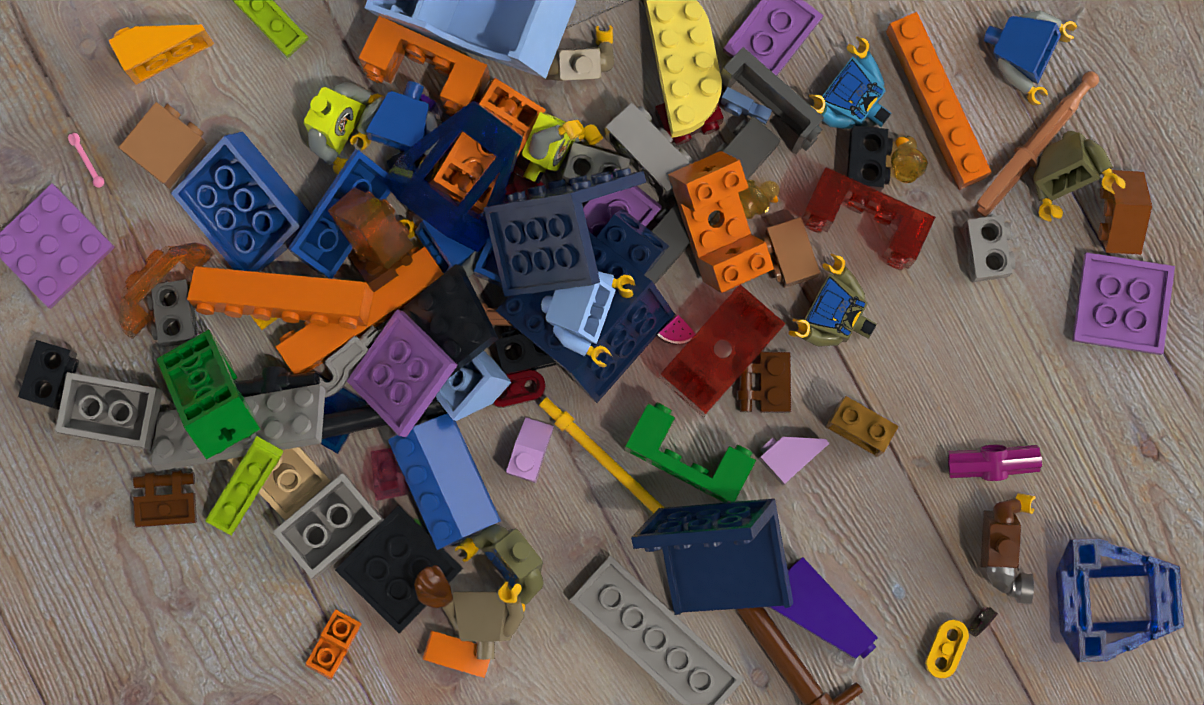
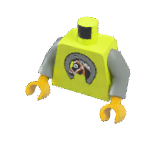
[304,82,385,174]
[522,112,603,183]

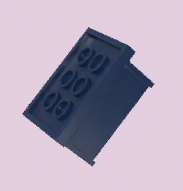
[484,168,646,296]
[496,232,675,403]
[631,498,793,615]

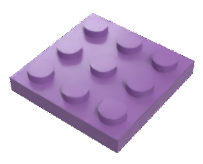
[0,183,115,309]
[1072,252,1175,355]
[347,310,458,437]

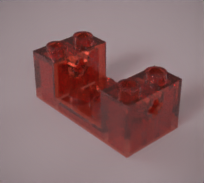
[802,167,936,270]
[659,284,786,418]

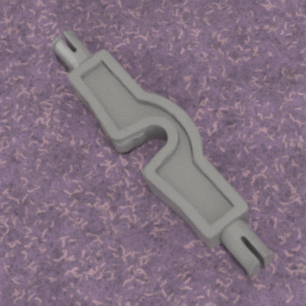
[320,326,380,398]

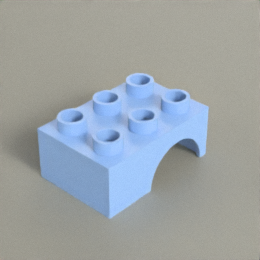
[364,0,576,79]

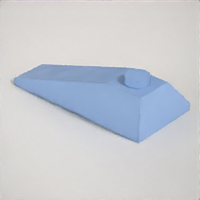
[436,351,511,421]

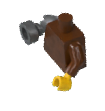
[980,493,1036,604]

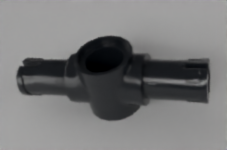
[234,366,320,397]

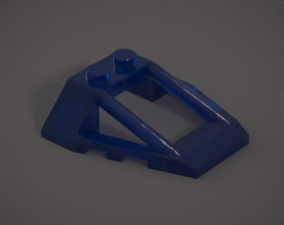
[383,101,523,252]
[1056,539,1184,663]

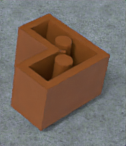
[1098,170,1152,255]

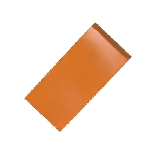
[305,609,362,680]
[422,630,490,678]

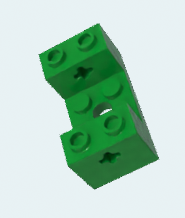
[156,329,260,460]
[625,402,756,503]

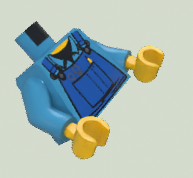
[809,37,892,129]

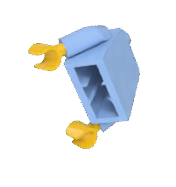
[541,271,635,367]

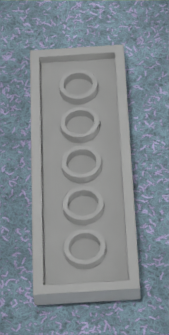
[152,384,325,471]
[570,556,745,705]

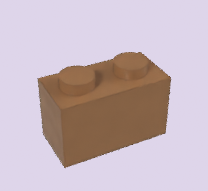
[762,217,820,288]

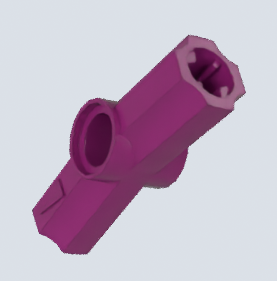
[948,444,1042,481]

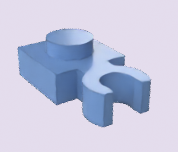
[721,87,772,125]

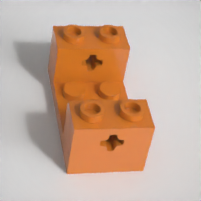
[359,16,490,120]
[428,78,546,215]
[668,151,774,293]

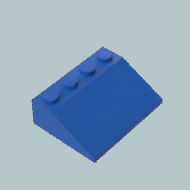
[171,132,311,272]

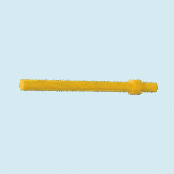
[539,397,665,514]

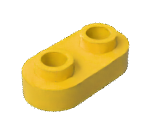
[925,620,969,678]

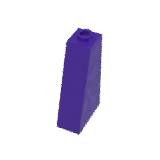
[768,557,878,659]

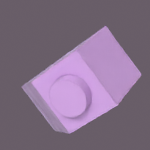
[506,417,554,483]
[759,437,829,485]

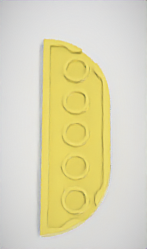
[644,0,722,138]

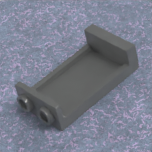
[721,47,824,154]

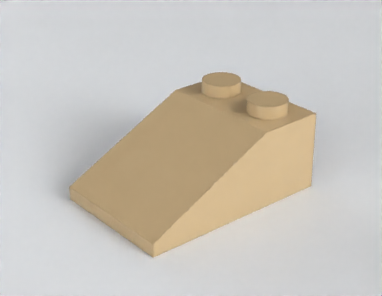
[227,447,330,521]

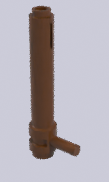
[736,607,863,705]

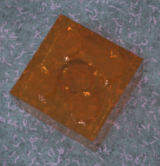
[328,187,413,270]

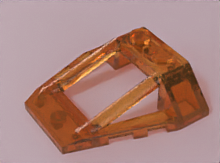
[119,242,216,339]

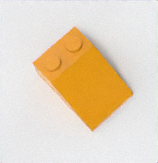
[108,24,214,85]

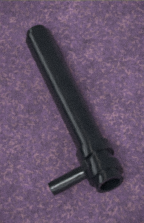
[322,396,447,439]

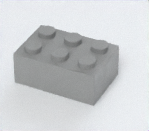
[605,103,693,202]
[55,372,163,450]
[273,473,384,579]

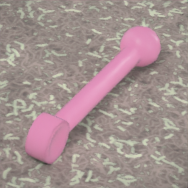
[68,133,104,188]

